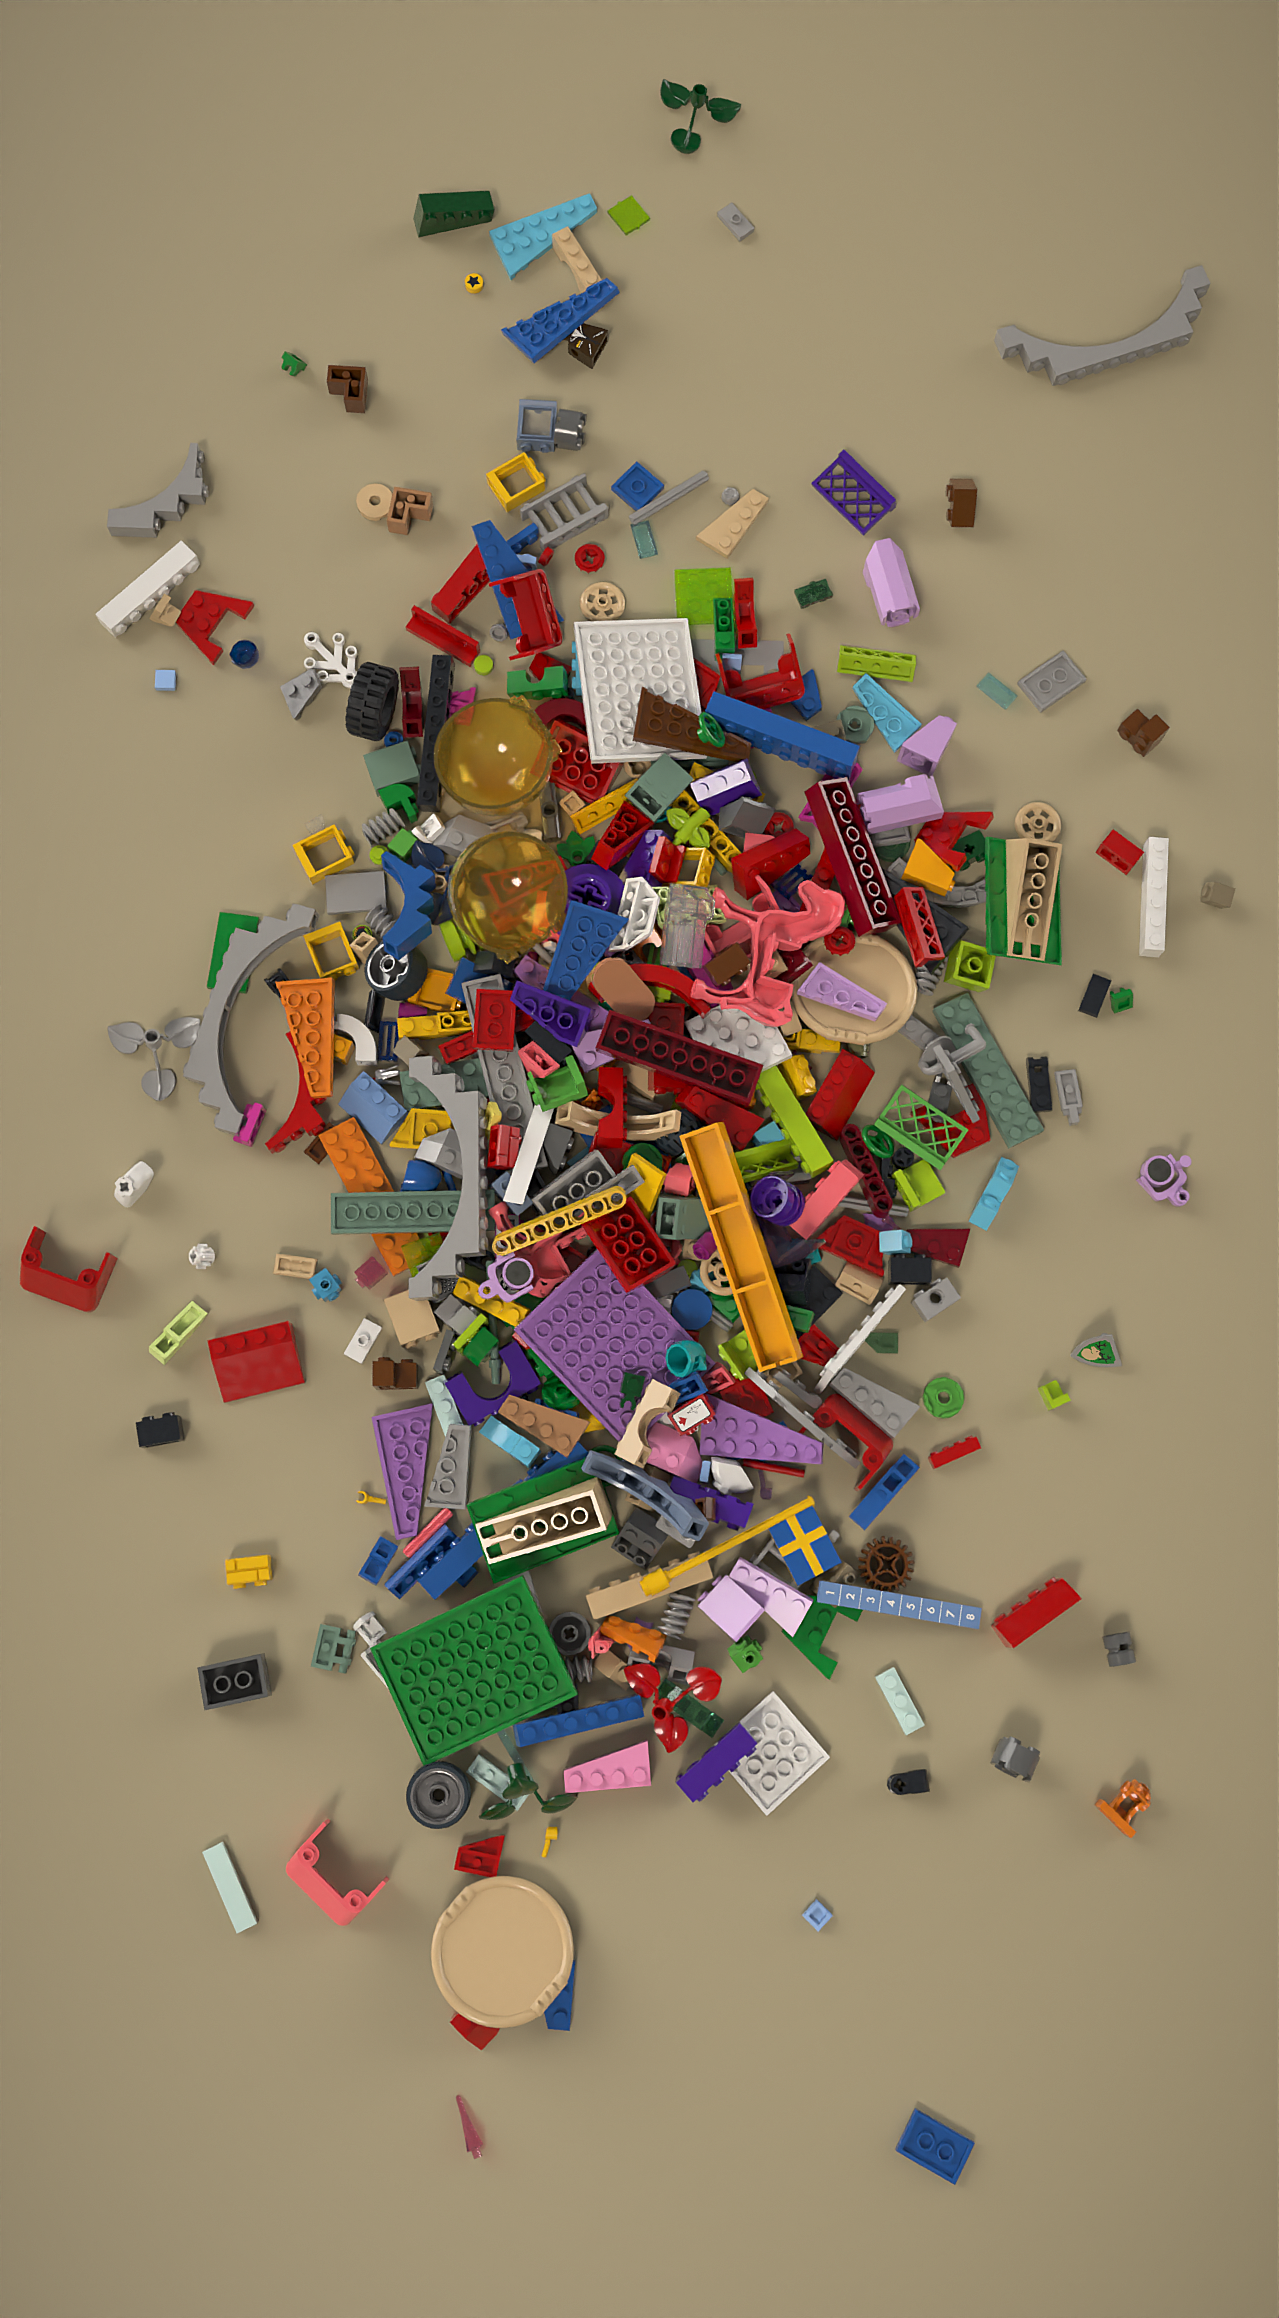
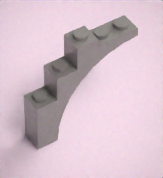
[107,443,209,538]

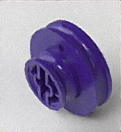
[547,864,625,936]

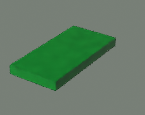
[207,912,260,994]

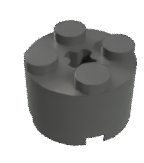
[554,409,587,451]
[549,1612,591,1655]
[990,1736,1040,1782]

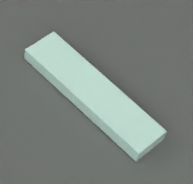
[202,1842,258,1933]

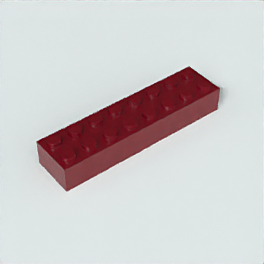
[804,777,902,937]
[595,1010,764,1107]

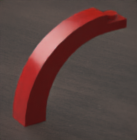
[588,964,711,1019]

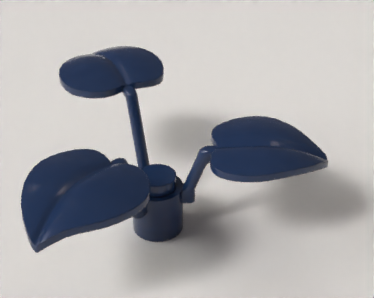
[412,840,494,926]

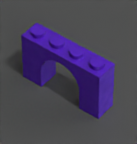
[443,1339,541,1426]

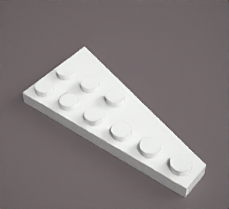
[813,1284,906,1396]

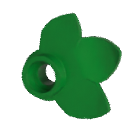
[557,831,595,867]

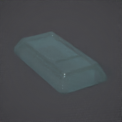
[630,520,658,559]
[976,672,1018,710]

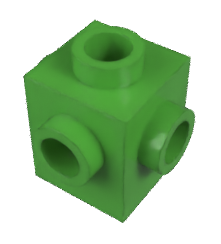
[727,1634,763,1673]

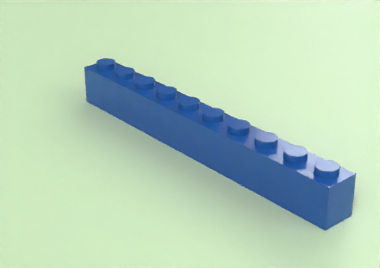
[417,1442,589,1600]

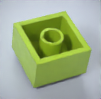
[944,940,996,992]

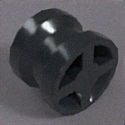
[892,1148,914,1170]

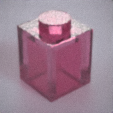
[354,1256,388,1290]

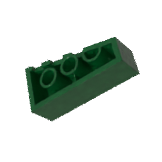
[413,191,495,238]

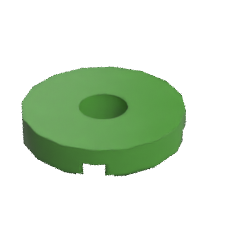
[923,1377,964,1419]

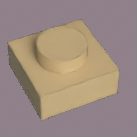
[558,791,586,819]

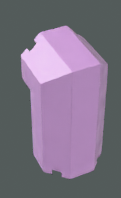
[863,538,920,627]
[856,774,944,834]

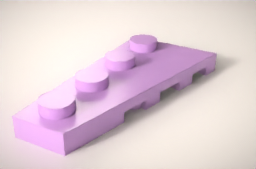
[797,962,887,1021]
[571,1019,650,1073]
[729,1557,813,1637]

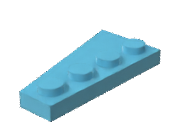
[852,673,922,753]

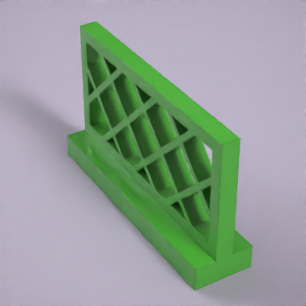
[874,1084,968,1170]

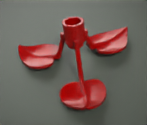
[624,1663,722,1753]

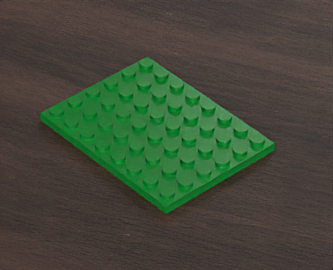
[370,1575,578,1766]

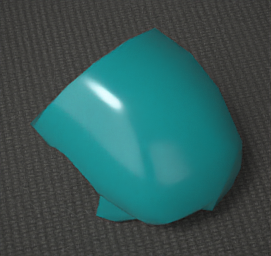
[665,1340,707,1377]

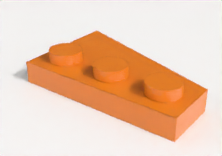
[600,1615,667,1663]

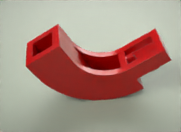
[733,578,757,649]

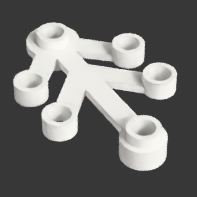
[304,632,358,688]

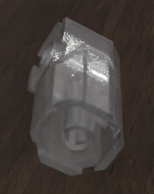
[659,883,715,968]

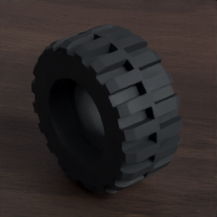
[345,662,399,742]

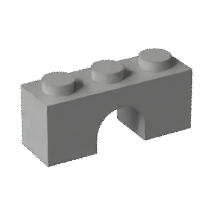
[627,1645,695,1685]

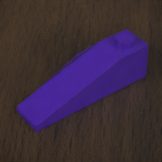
[510,981,596,1047]

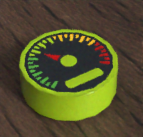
[352,925,373,940]

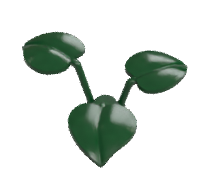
[660,79,741,154]
[479,1763,578,1820]

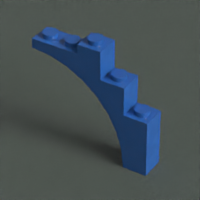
[381,851,436,960]

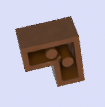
[327,365,368,413]
[945,478,978,527]
[1117,709,1170,757]
[701,942,751,987]
[372,1357,418,1390]

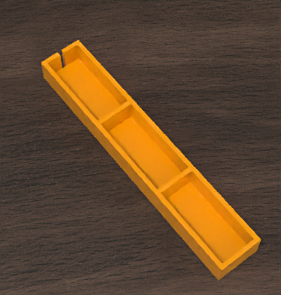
[679,1122,803,1372]

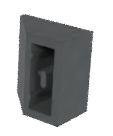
[719,797,775,839]
[542,1123,574,1175]
[611,1507,668,1571]

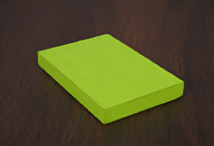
[453,1313,489,1356]

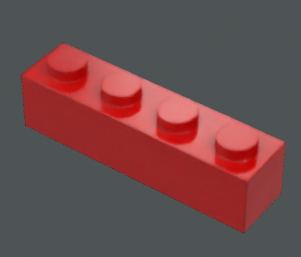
[928,1435,981,1469]

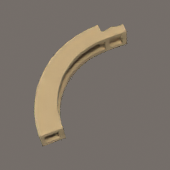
[555,1101,681,1141]

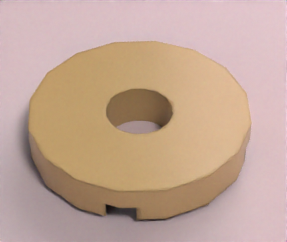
[356,483,392,521]

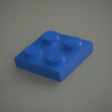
[611,461,664,511]

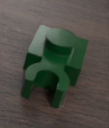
[619,1372,645,1411]

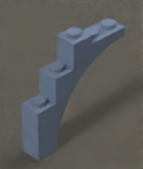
[581,1450,709,1541]

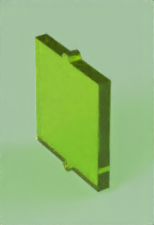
[607,195,650,235]

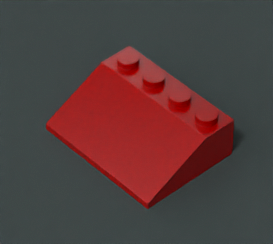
[531,719,624,804]
[581,1196,676,1293]
[207,1321,305,1403]

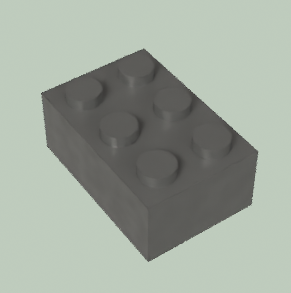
[197,1653,272,1711]

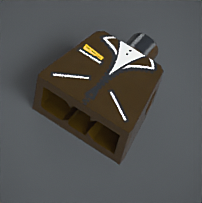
[563,323,608,369]

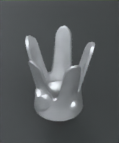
[372,1065,401,1086]

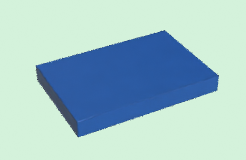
[445,957,513,1004]
[895,2108,975,2185]

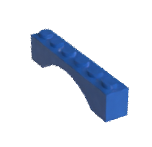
[512,1694,645,1747]

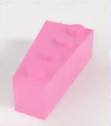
[564,1740,651,1793]

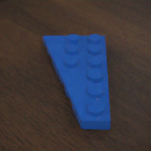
[501,278,620,363]
[471,520,564,640]
[543,900,629,1000]

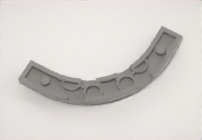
[886,857,986,908]
[744,1367,861,1469]

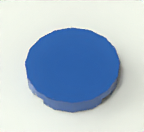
[672,1289,713,1330]

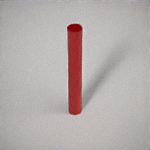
[742,1458,805,1478]

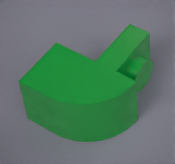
[378,784,419,824]
[462,1327,500,1367]

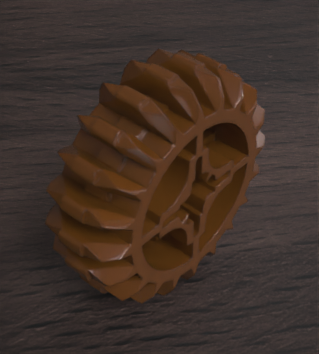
[858,1536,915,1592]

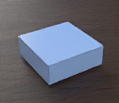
[722,653,742,674]
[155,670,176,691]
[700,1460,711,1484]
[802,1899,833,1932]

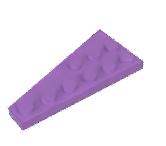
[372,1403,433,1540]

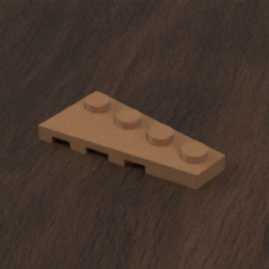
[498,1395,590,1458]

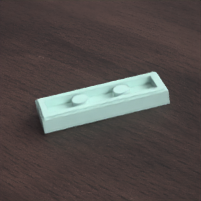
[466,1754,528,1811]

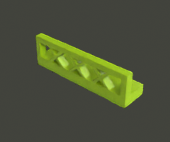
[837,645,916,682]
[734,1139,799,1183]

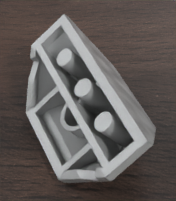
[433,815,507,871]
[414,1128,496,1190]

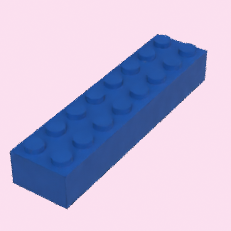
[705,691,860,781]

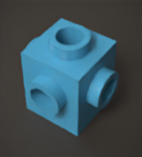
[309,1268,342,1302]

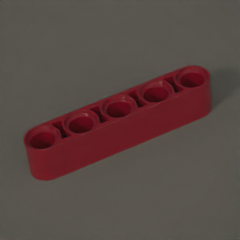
[839,1124,893,1218]

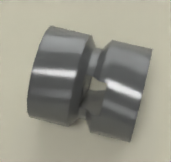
[1102,1632,1136,1667]

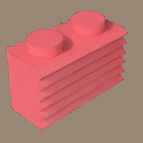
[663,1163,696,1197]

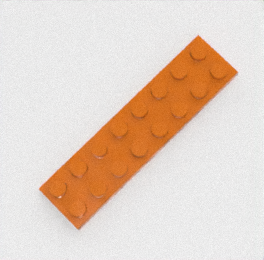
[318,1117,430,1277]

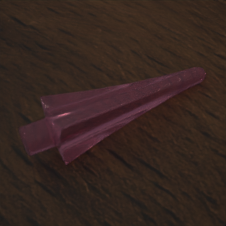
[456,2095,483,2159]

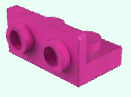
[233,1103,266,1147]

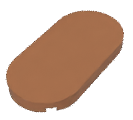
[592,957,655,1021]

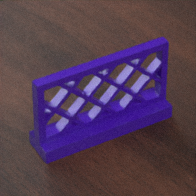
[811,449,896,536]

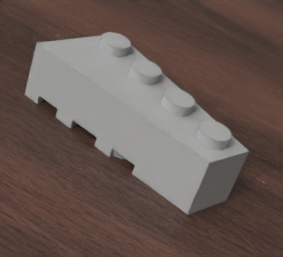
[829,1367,921,1439]

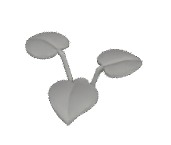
[108,1017,200,1101]

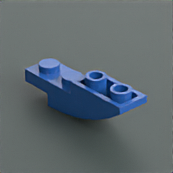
[849,1454,920,1531]

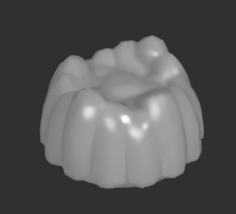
[721,487,739,506]
[490,624,508,642]

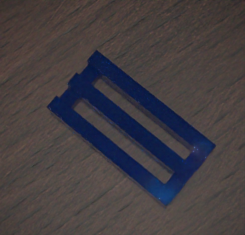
[774,864,813,900]
[377,1021,399,1062]

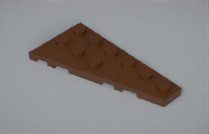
[632,686,751,762]

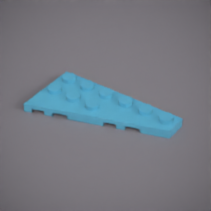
[489,193,597,280]

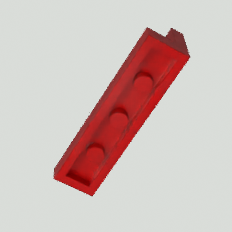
[405,605,480,667]
[894,887,945,967]

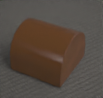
[695,1497,716,1521]

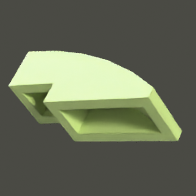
[149,1301,208,1365]

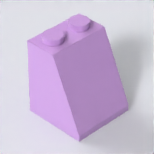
[897,715,957,777]
[697,1575,765,1642]

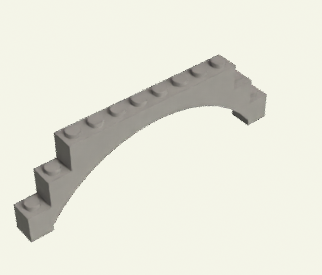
[994,265,1210,386]
[183,903,320,1137]
[409,1056,488,1301]

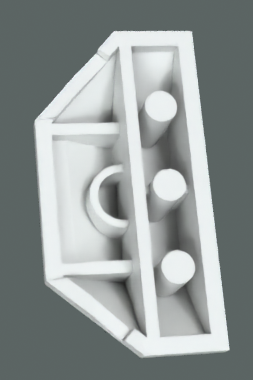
[609,877,660,952]

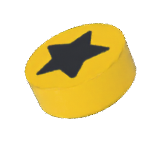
[465,273,483,294]

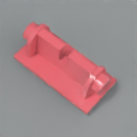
[588,1625,615,1659]

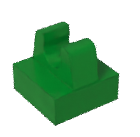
[281,351,307,377]
[1110,988,1133,1014]

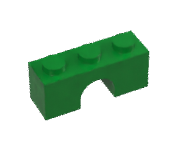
[507,666,568,702]

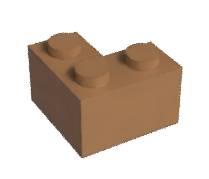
[387,487,433,535]

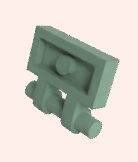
[310,1624,356,1674]

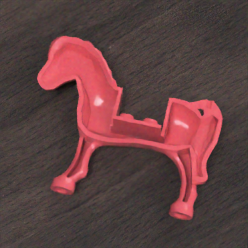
[691,880,847,1027]
[488,1160,683,1298]

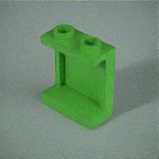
[526,1055,588,1112]

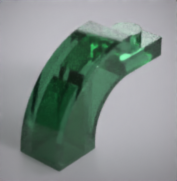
[654,1678,724,1738]

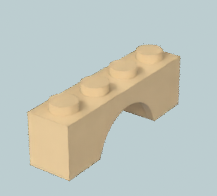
[552,226,601,293]
[615,1379,681,1468]

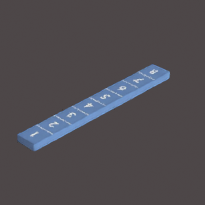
[816,1581,982,1629]

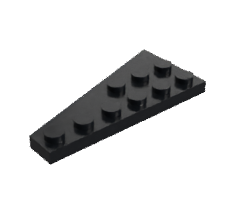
[881,867,969,976]

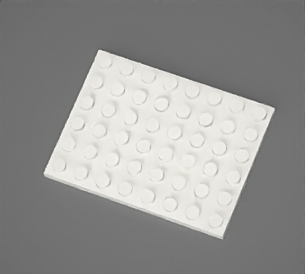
[573,618,707,764]

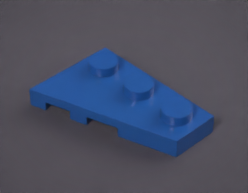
[544,1960,575,2031]

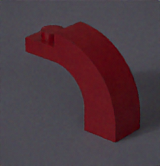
[399,666,424,738]
[530,698,587,734]

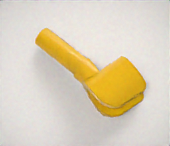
[356,1491,386,1504]
[541,1827,558,1858]

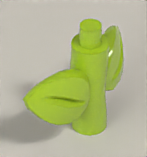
[667,807,711,849]

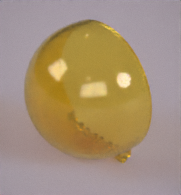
[434,695,562,817]
[447,831,568,964]

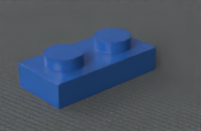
[506,523,539,554]

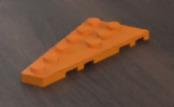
[275,978,335,1098]

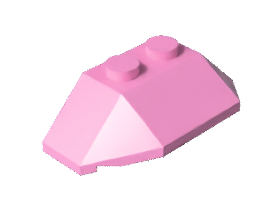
[646,1422,703,1483]

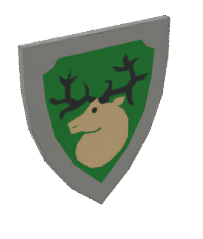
[1070,1333,1122,1367]

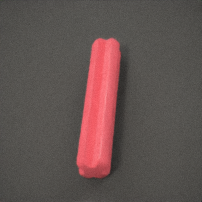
[403,1508,453,1558]

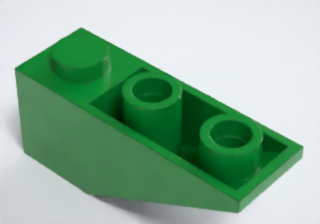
[713,598,735,661]

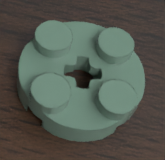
[836,706,874,745]

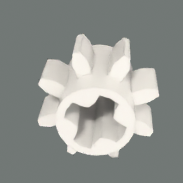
[189,1244,215,1269]

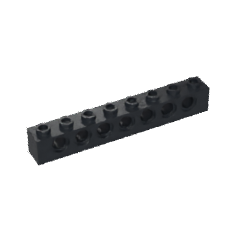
[417,655,455,813]

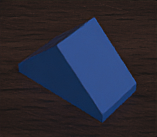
[668,1372,708,1405]

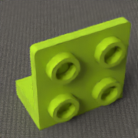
[891,1159,945,1212]
[718,1330,758,1380]

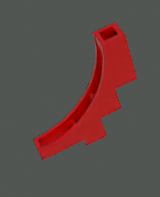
[265,1031,327,1154]

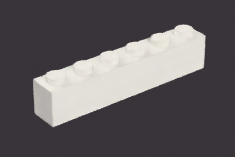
[96,541,200,638]
[1139,837,1169,958]

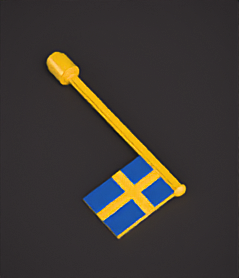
[639,1496,842,1597]

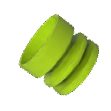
[439,912,486,963]

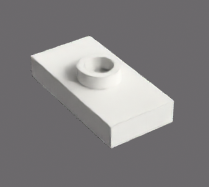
[344,1318,383,1364]

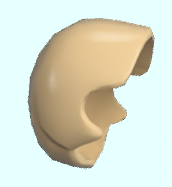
[623,761,651,779]

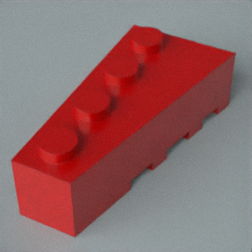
[431,544,490,624]
[591,800,655,870]

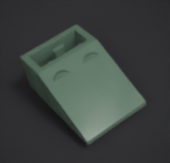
[625,753,694,823]
[654,1193,711,1240]

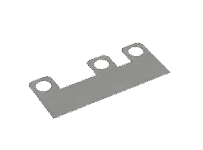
[691,639,784,682]

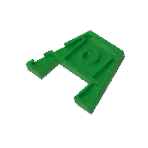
[781,1595,863,1680]

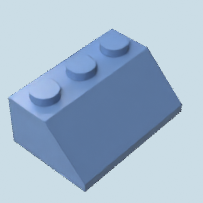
[338,1071,408,1145]

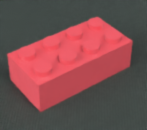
[789,1159,864,1240]

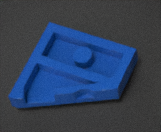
[791,669,822,721]

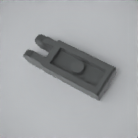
[924,1073,952,1124]

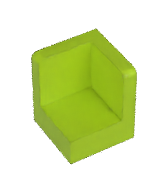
[1037,1380,1071,1411]

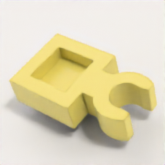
[485,1102,502,1139]

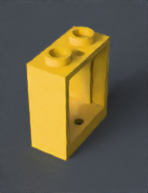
[486,452,546,512]
[292,824,355,885]
[662,848,715,892]
[303,921,359,981]

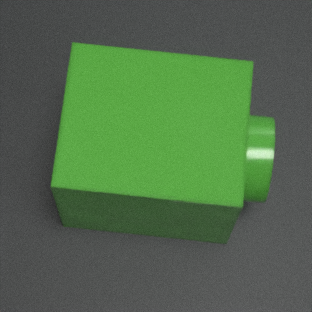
[388,828,418,863]

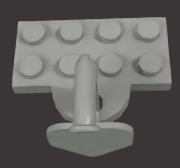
[918,1023,986,1123]

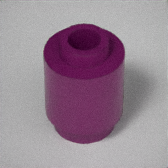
[693,1230,717,1260]

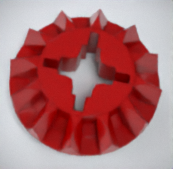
[575,544,605,574]
[763,812,794,837]
[823,926,855,956]

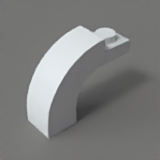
[334,1014,378,1066]

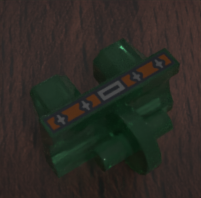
[794,579,833,609]

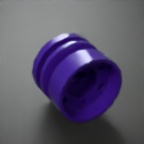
[750,1176,805,1226]

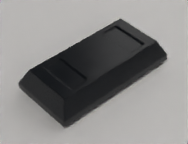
[364,989,385,1033]

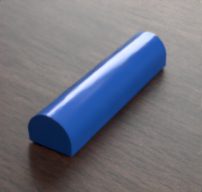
[384,1524,457,1600]

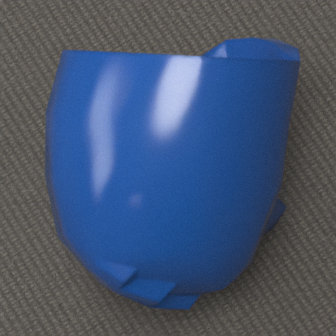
[401,1160,441,1192]

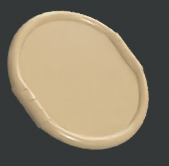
[791,931,917,1045]
[431,1876,574,2028]

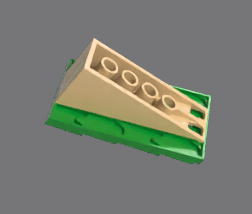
[985,837,1062,966]
[466,1457,620,1584]

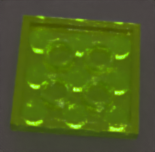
[674,567,734,625]

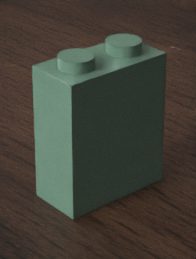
[363,741,421,797]

